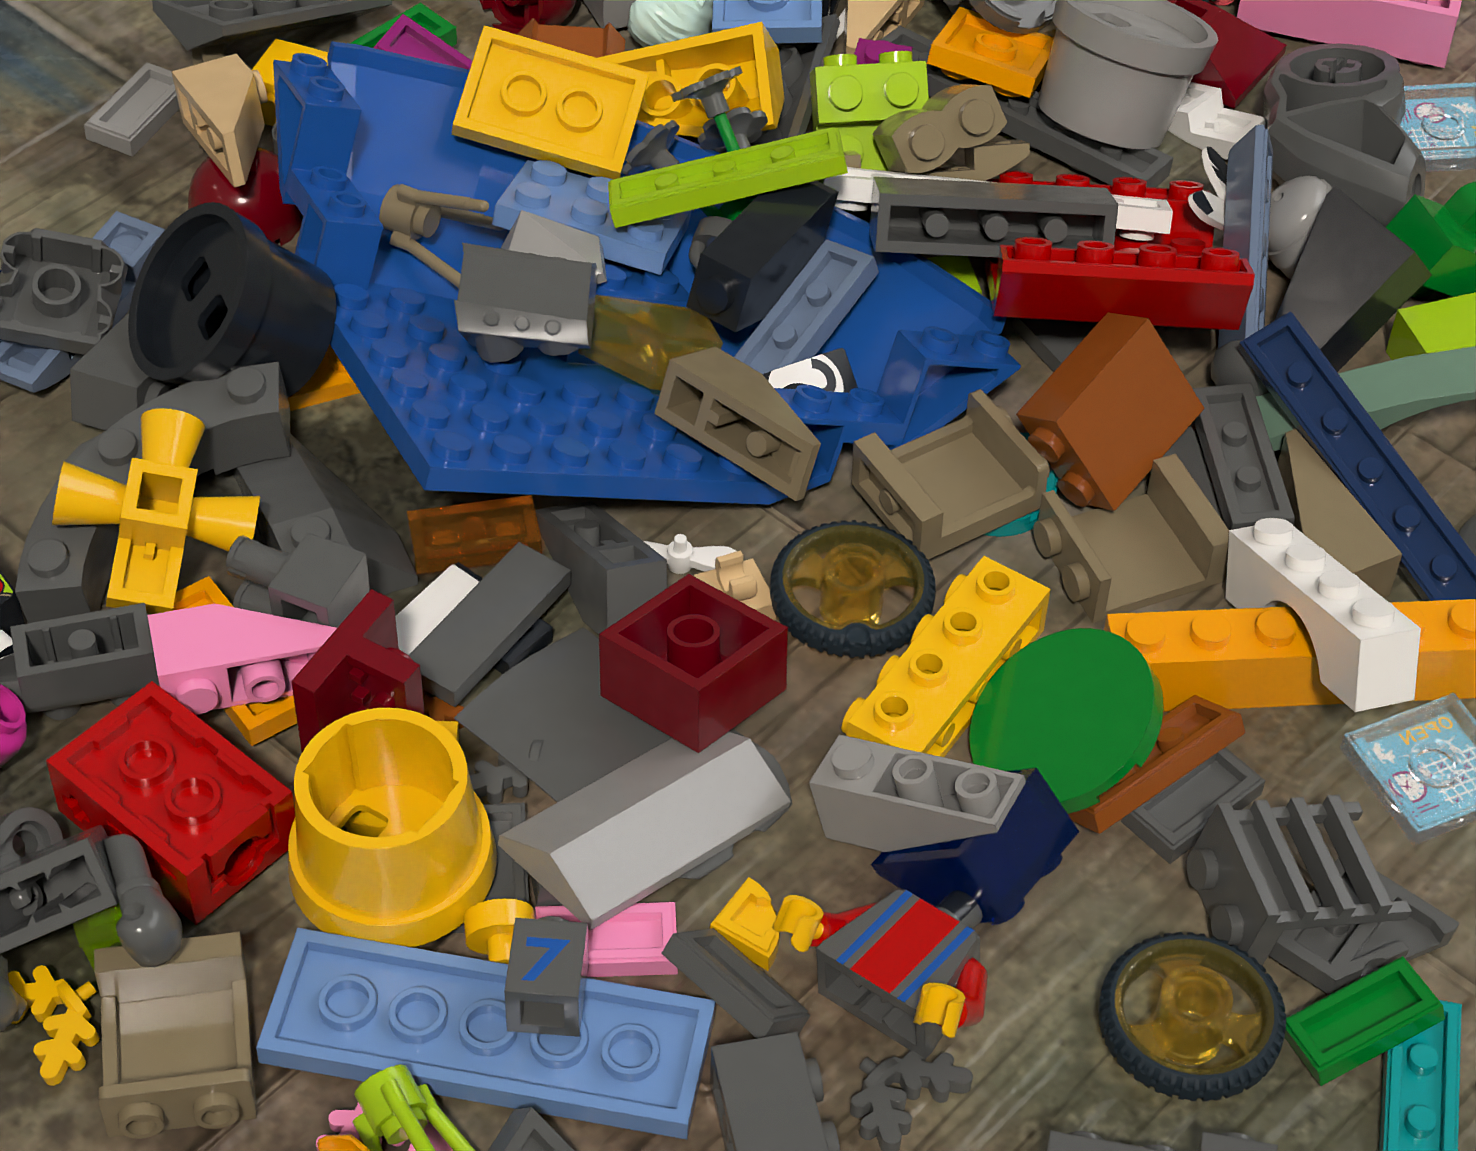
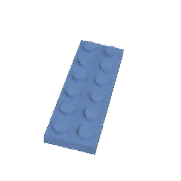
[256,928,716,1140]

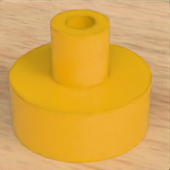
[464,899,535,964]

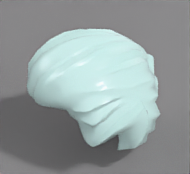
[627,0,713,47]

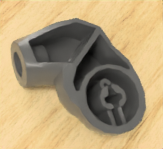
[1263,43,1426,227]

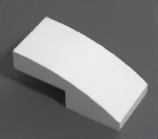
[1168,82,1267,159]

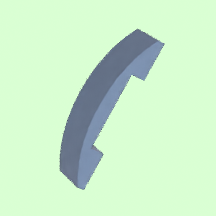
[0,211,165,393]

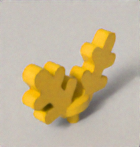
[8,965,100,1086]

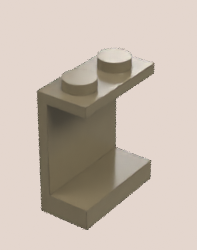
[1033,453,1229,623]

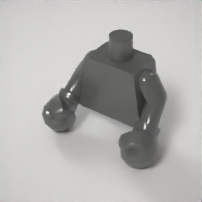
[0,825,182,1032]

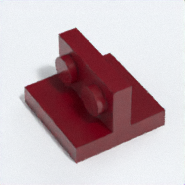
[291,589,425,752]

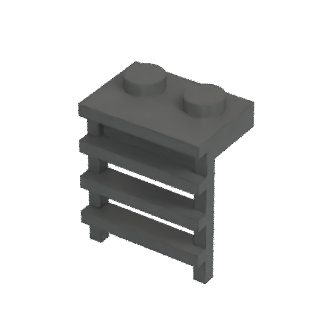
[1186,794,1412,966]

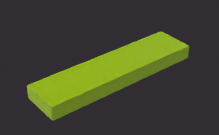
[608,127,848,228]

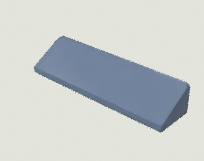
[1218,125,1273,348]

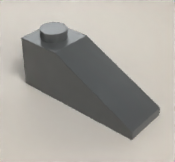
[534,501,667,635]

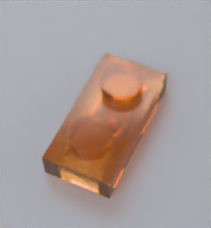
[407,495,542,574]

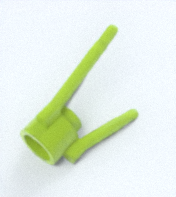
[353,1065,475,1151]

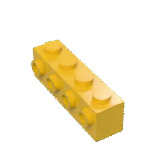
[841,556,1051,757]

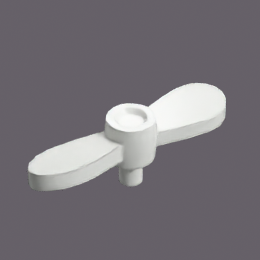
[644,534,737,574]

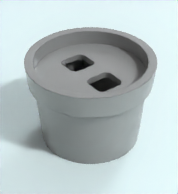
[1037,0,1218,149]

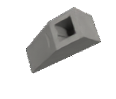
[809,734,1026,852]

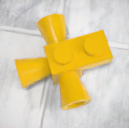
[52,408,260,614]

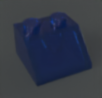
[871,768,1079,925]

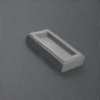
[84,62,180,157]

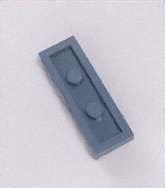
[734,239,879,374]

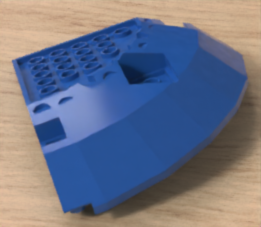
[273,41,1021,505]

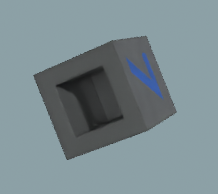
[504,916,589,1037]

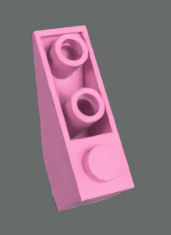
[147,604,337,715]

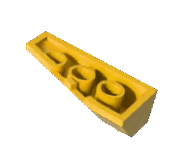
[598,22,785,137]

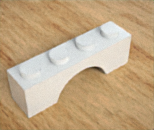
[1225,518,1421,712]

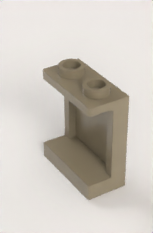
[851,389,1050,563]
[94,932,257,1139]

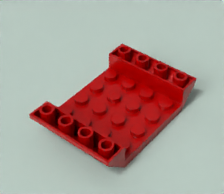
[983,171,1255,330]

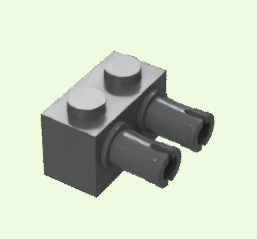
[226,532,370,628]

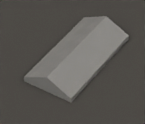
[498,732,791,930]

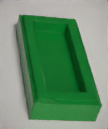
[1284,956,1445,1086]

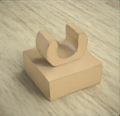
[694,550,776,620]

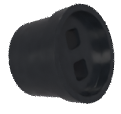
[128,202,336,397]

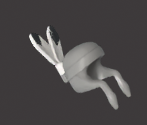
[1188,147,1333,280]

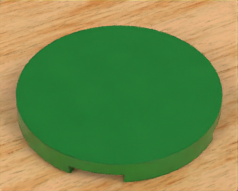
[969,628,1164,816]

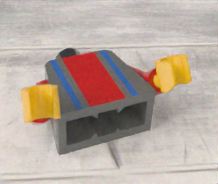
[772,890,988,1060]

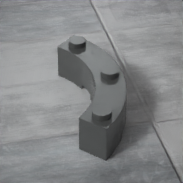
[15,362,290,623]

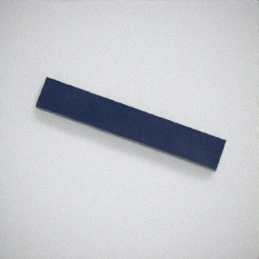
[1239,311,1476,601]

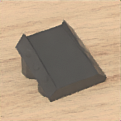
[0,228,128,355]
[454,243,598,363]

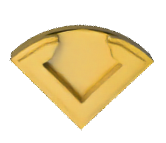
[710,877,780,971]

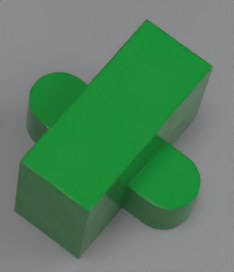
[1386,182,1476,298]

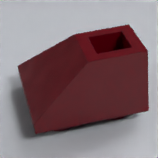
[1167,0,1287,108]

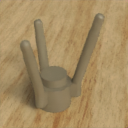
[379,184,504,289]

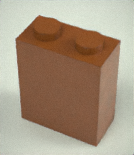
[1016,313,1205,511]

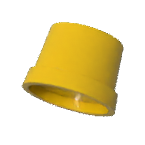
[288,708,497,947]

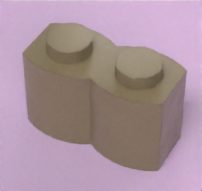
[872,84,1007,173]

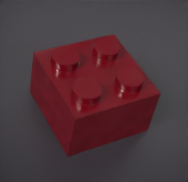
[599,574,788,753]

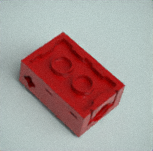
[46,681,295,925]

